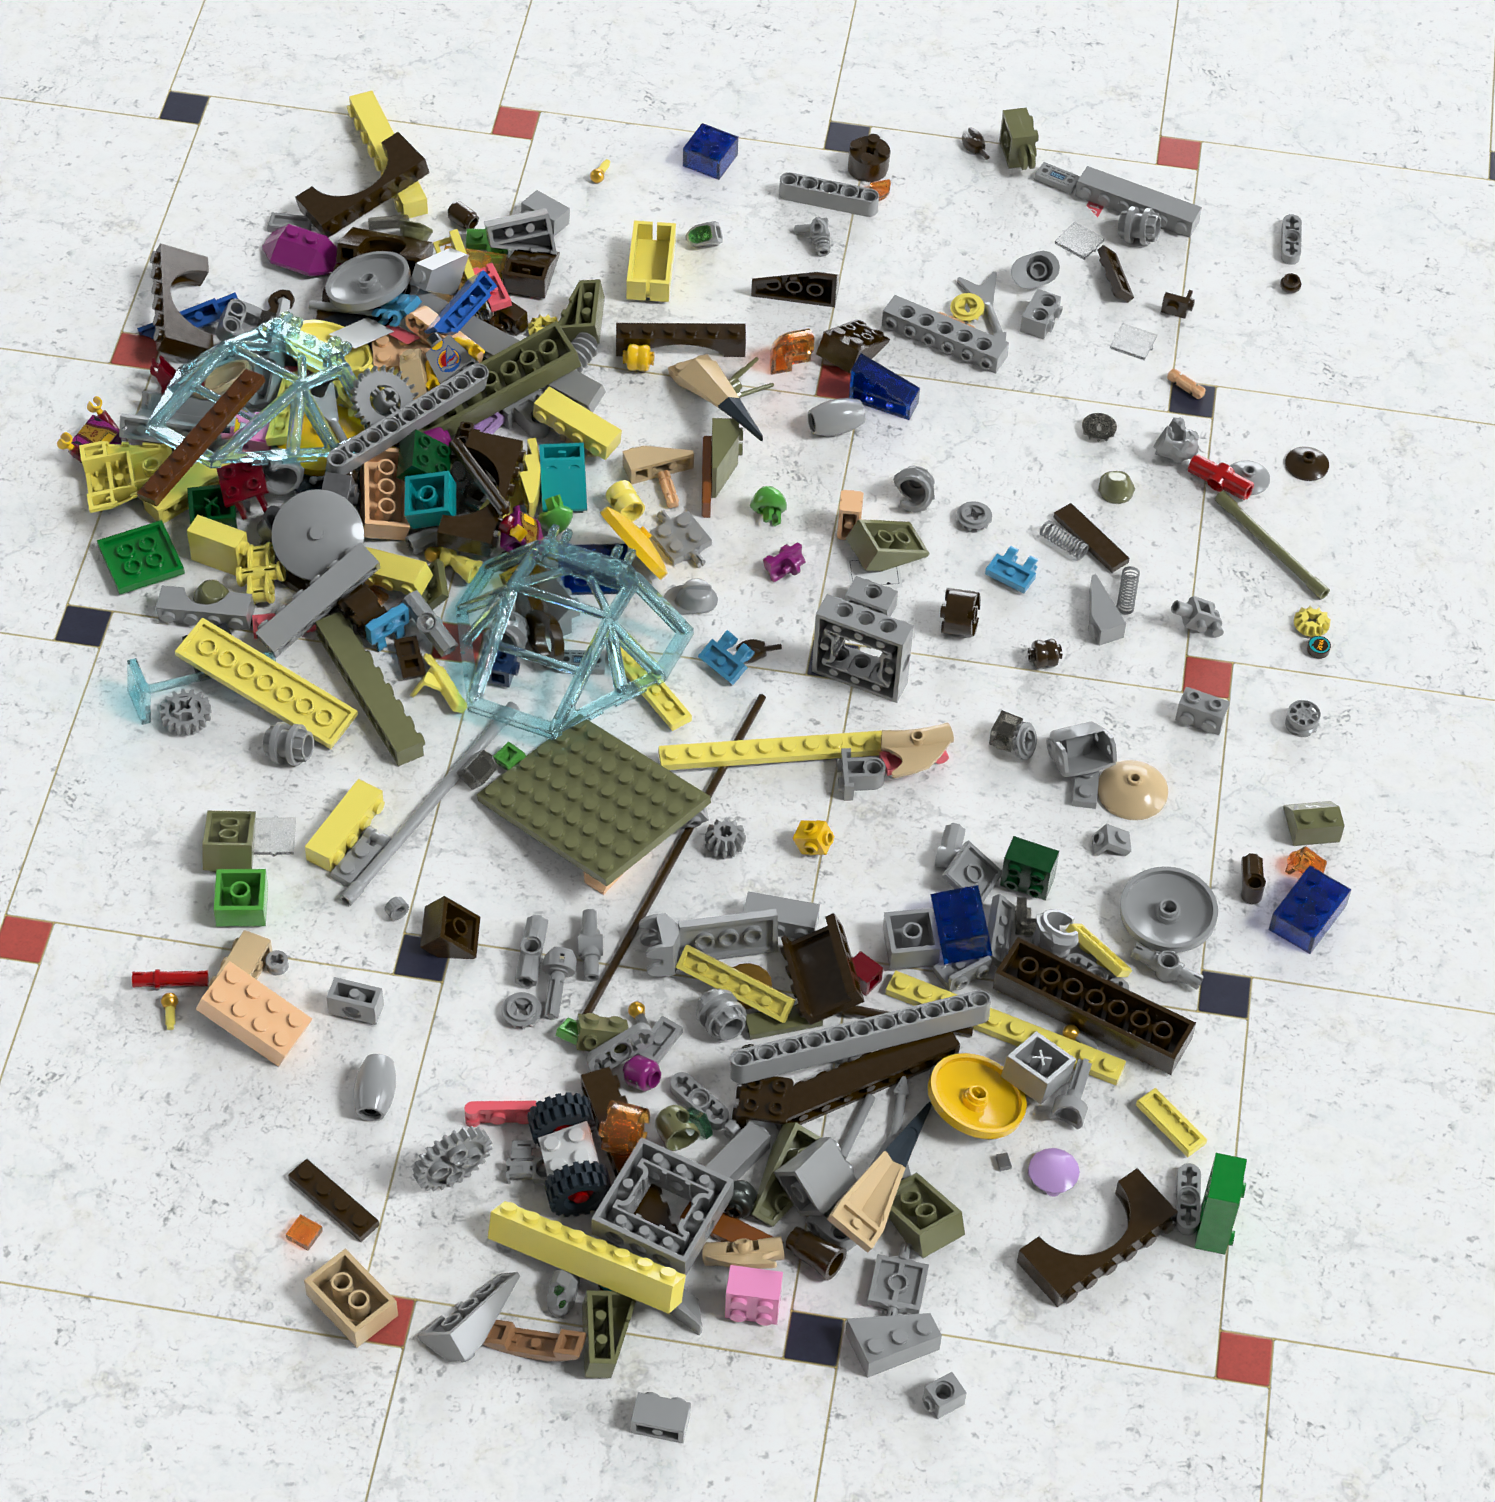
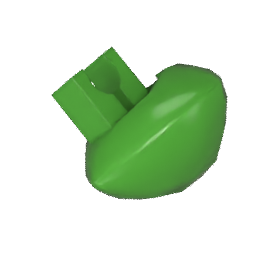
[750,486,787,526]
[537,494,573,534]

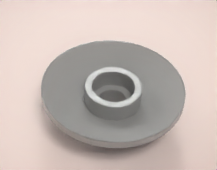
[1231,460,1270,495]

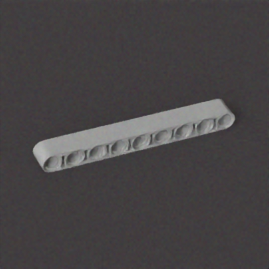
[326,363,489,475]

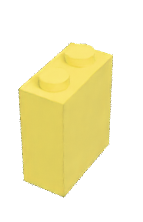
[187,515,249,576]

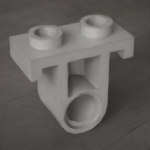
[503,390,549,439]
[836,748,886,801]

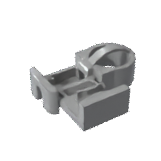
[505,1140,547,1185]

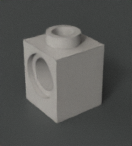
[922,1372,967,1419]

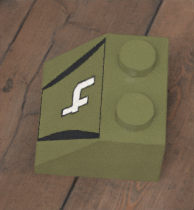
[1283,801,1345,846]

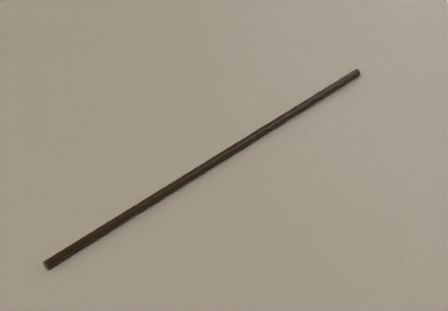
[582,694,766,1014]

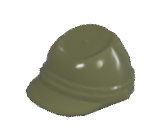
[399,219,433,241]
[1098,471,1135,504]
[193,580,229,605]

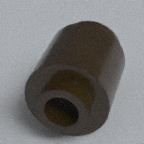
[448,201,479,230]

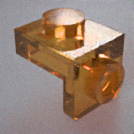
[1285,846,1327,883]

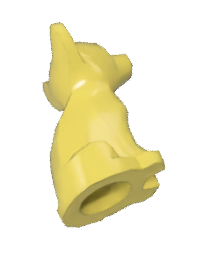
[439,547,483,583]

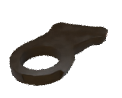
[515,573,564,668]

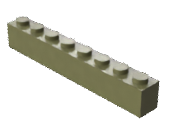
[315,611,425,767]

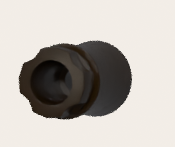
[785,1226,847,1280]

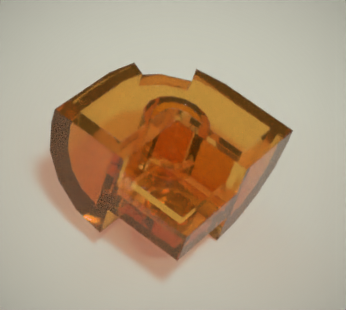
[769,328,815,375]

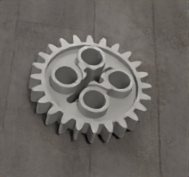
[412,1126,493,1191]

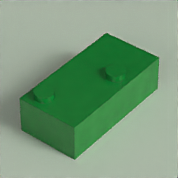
[1194,1153,1247,1255]

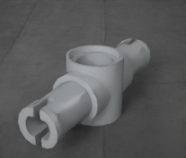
[578,909,603,982]
[1131,943,1204,990]

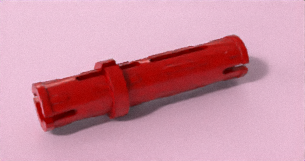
[132,969,209,989]

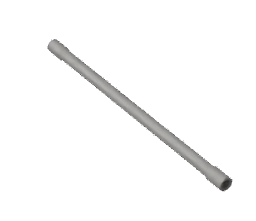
[340,702,520,906]

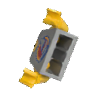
[425,332,485,391]

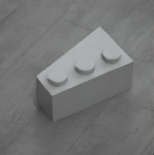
[484,208,557,254]

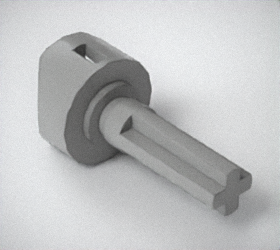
[542,947,577,1019]
[1050,1058,1092,1129]

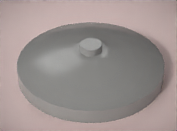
[326,251,411,311]
[272,490,364,581]
[1120,866,1218,953]

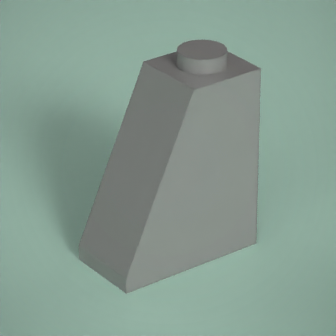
[409,248,469,296]

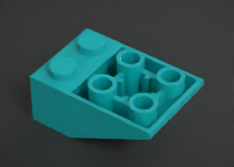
[539,443,587,512]

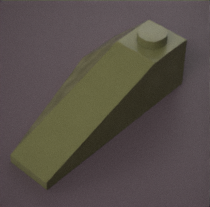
[750,1122,822,1227]

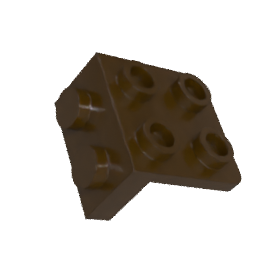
[732,1076,794,1129]

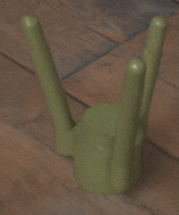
[728,357,774,398]

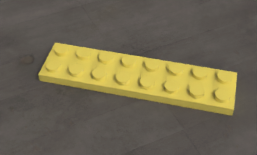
[175,618,358,749]

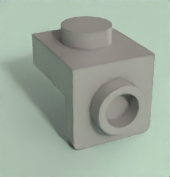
[1092,824,1132,856]

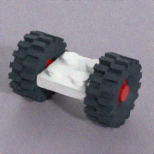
[527,1092,612,1217]

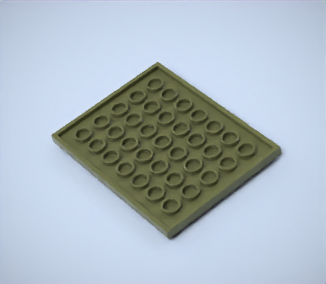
[476,715,711,886]

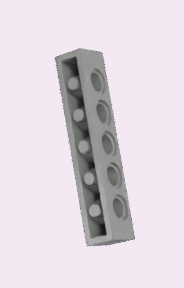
[882,295,1009,373]

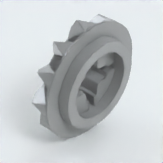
[957,501,992,531]
[1012,722,1037,760]
[502,992,542,1029]

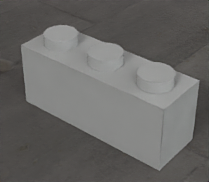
[743,891,820,939]

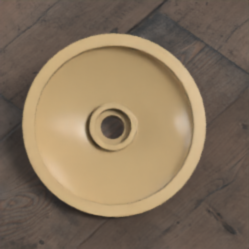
[190,360,251,400]
[1098,760,1168,820]

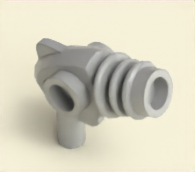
[794,217,831,256]

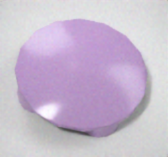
[1028,1148,1080,1197]

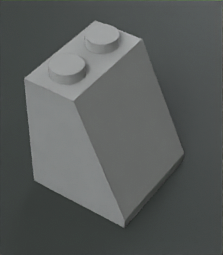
[774,1137,857,1216]

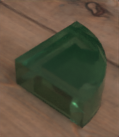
[687,1107,713,1139]

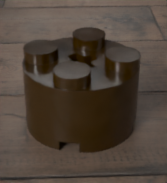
[848,133,891,182]
[337,584,387,639]
[940,588,981,637]

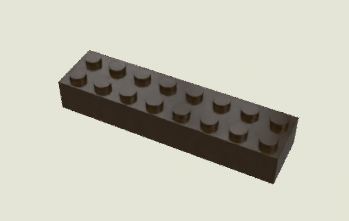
[993,937,1196,1075]

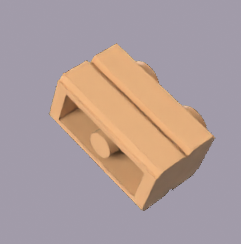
[837,490,864,540]

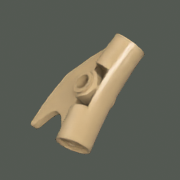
[881,723,954,778]
[702,1236,784,1269]

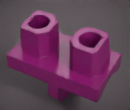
[763,542,806,582]

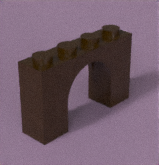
[336,227,434,277]

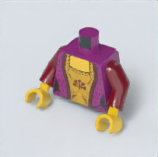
[57,396,122,463]
[498,505,566,563]

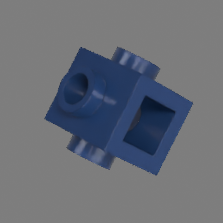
[485,647,520,687]

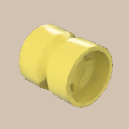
[606,480,645,522]

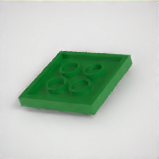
[97,520,185,595]

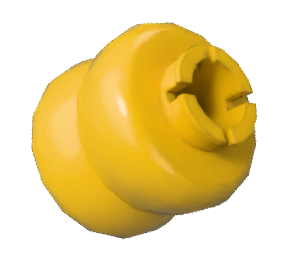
[623,344,655,372]

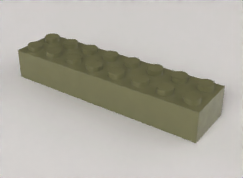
[418,321,581,436]

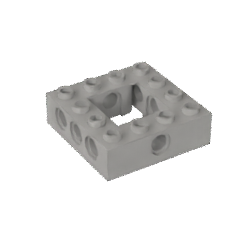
[812,594,914,703]
[592,1137,734,1275]

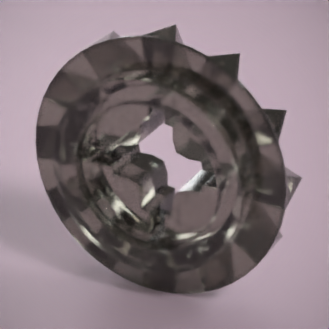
[1082,413,1117,442]

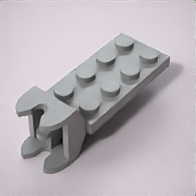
[639,909,778,977]

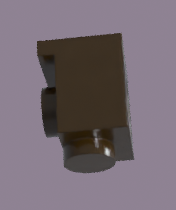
[494,301,528,336]

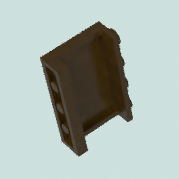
[780,913,865,1025]

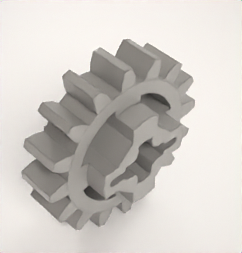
[159,688,212,736]

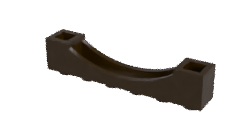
[616,323,746,357]

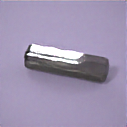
[368,214,409,230]

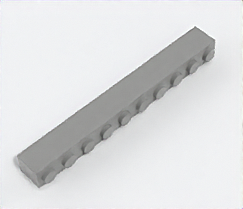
[415,289,606,412]

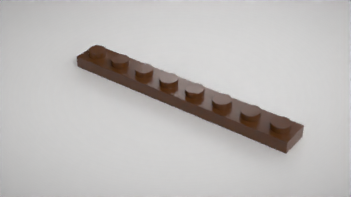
[137,368,266,507]

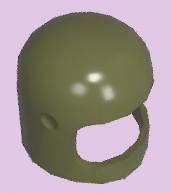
[655,1105,701,1151]

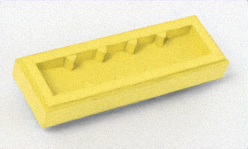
[1065,923,1132,977]
[1136,1088,1207,1158]

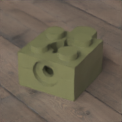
[999,107,1039,170]

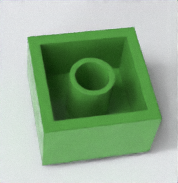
[214,869,268,927]

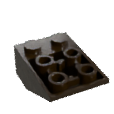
[503,249,560,299]
[816,319,890,374]

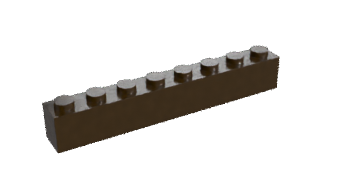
[774,1031,960,1131]
[581,1066,678,1235]

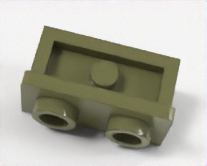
[422,559,449,610]
[576,1013,629,1054]

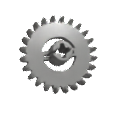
[350,365,419,432]

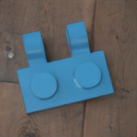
[371,294,422,327]
[985,546,1038,594]
[365,603,409,652]
[698,630,755,685]

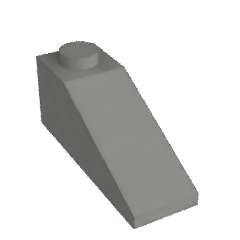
[1088,574,1126,646]

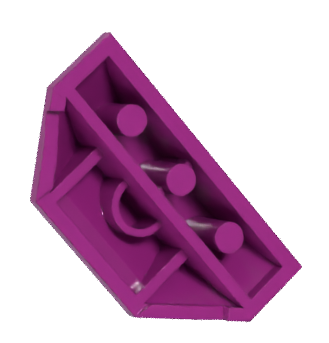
[262,224,341,276]

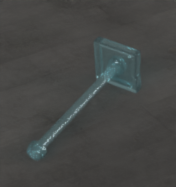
[127,652,276,725]

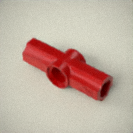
[1188,454,1254,500]

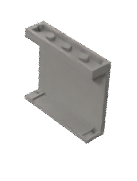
[119,391,217,449]

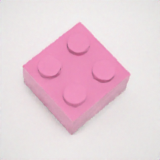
[725,1265,783,1326]

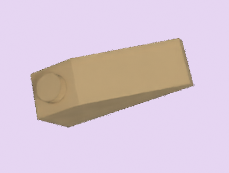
[399,348,429,400]
[623,446,694,485]

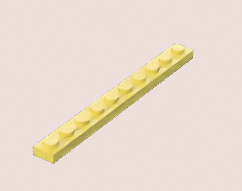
[658,731,882,770]
[885,970,1126,1085]

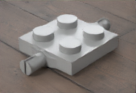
[650,510,712,567]
[867,1242,929,1316]

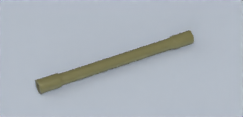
[1215,491,1330,599]

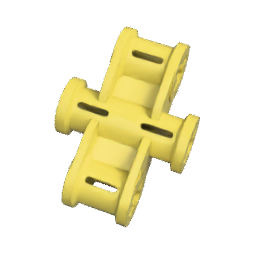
[236,542,286,605]

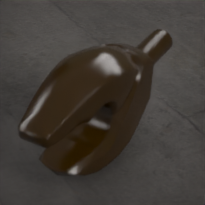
[962,127,990,160]
[733,639,782,663]

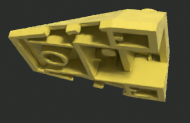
[79,441,172,513]

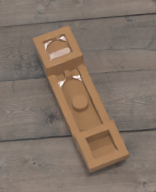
[482,1320,587,1361]

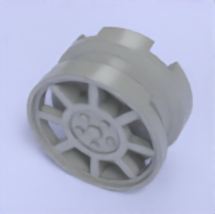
[1285,700,1321,737]

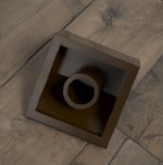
[420,896,481,959]

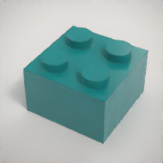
[404,471,456,529]

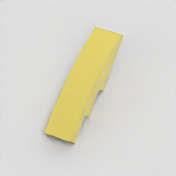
[519,438,540,518]

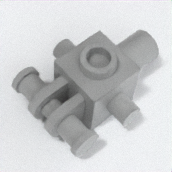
[1171,596,1224,637]

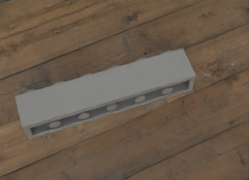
[1075,166,1202,238]
[256,542,380,658]

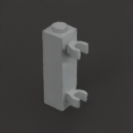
[705,1119,770,1181]

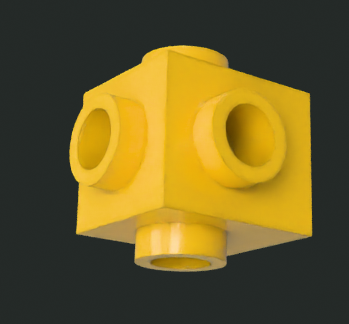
[792,820,835,855]

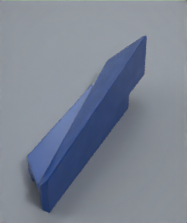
[424,270,497,336]
[137,292,238,339]

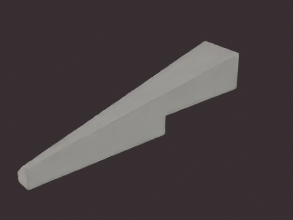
[244,297,290,411]
[528,556,580,636]

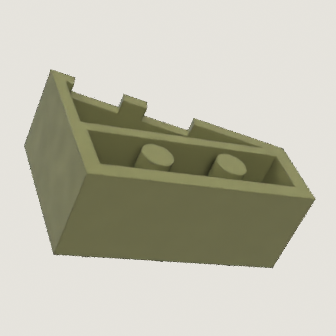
[558,279,605,344]
[582,1290,636,1378]

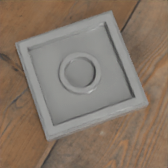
[941,840,1002,908]

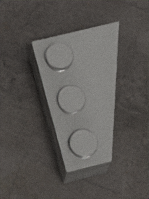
[845,1313,942,1378]

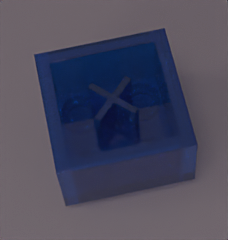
[683,123,739,180]

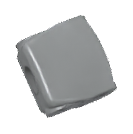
[1046,721,1117,777]

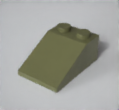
[711,418,743,498]
[846,519,930,571]
[202,810,256,872]
[888,1172,965,1258]

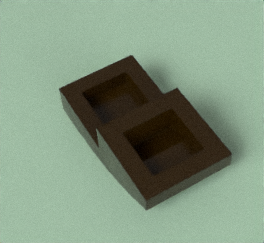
[394,635,426,680]

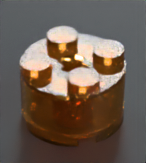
[598,1100,650,1157]

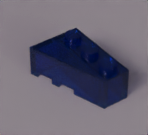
[849,353,920,420]

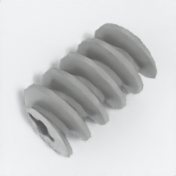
[571,332,598,373]

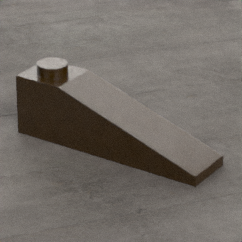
[751,272,840,308]

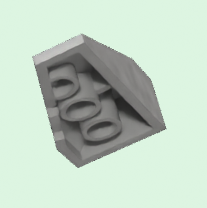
[417,1272,520,1362]

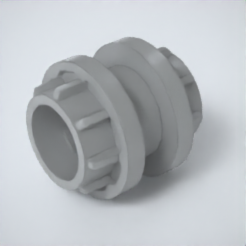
[1118,206,1161,245]
[263,722,314,766]
[696,988,747,1041]

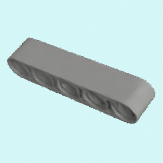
[779,172,879,217]

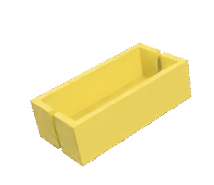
[626,220,676,302]

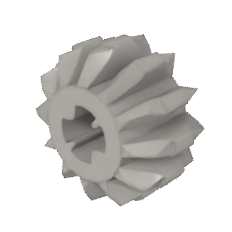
[705,818,746,859]

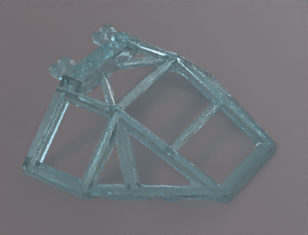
[146,311,376,468]
[455,524,694,740]

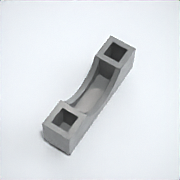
[156,585,255,630]

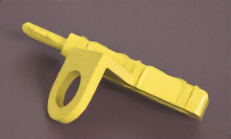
[410,653,468,713]

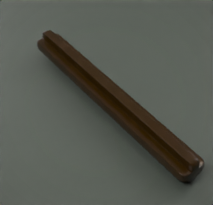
[449,438,510,516]

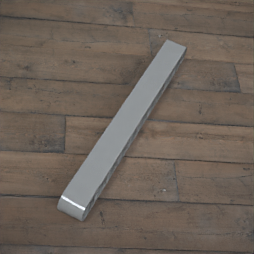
[730,990,991,1084]

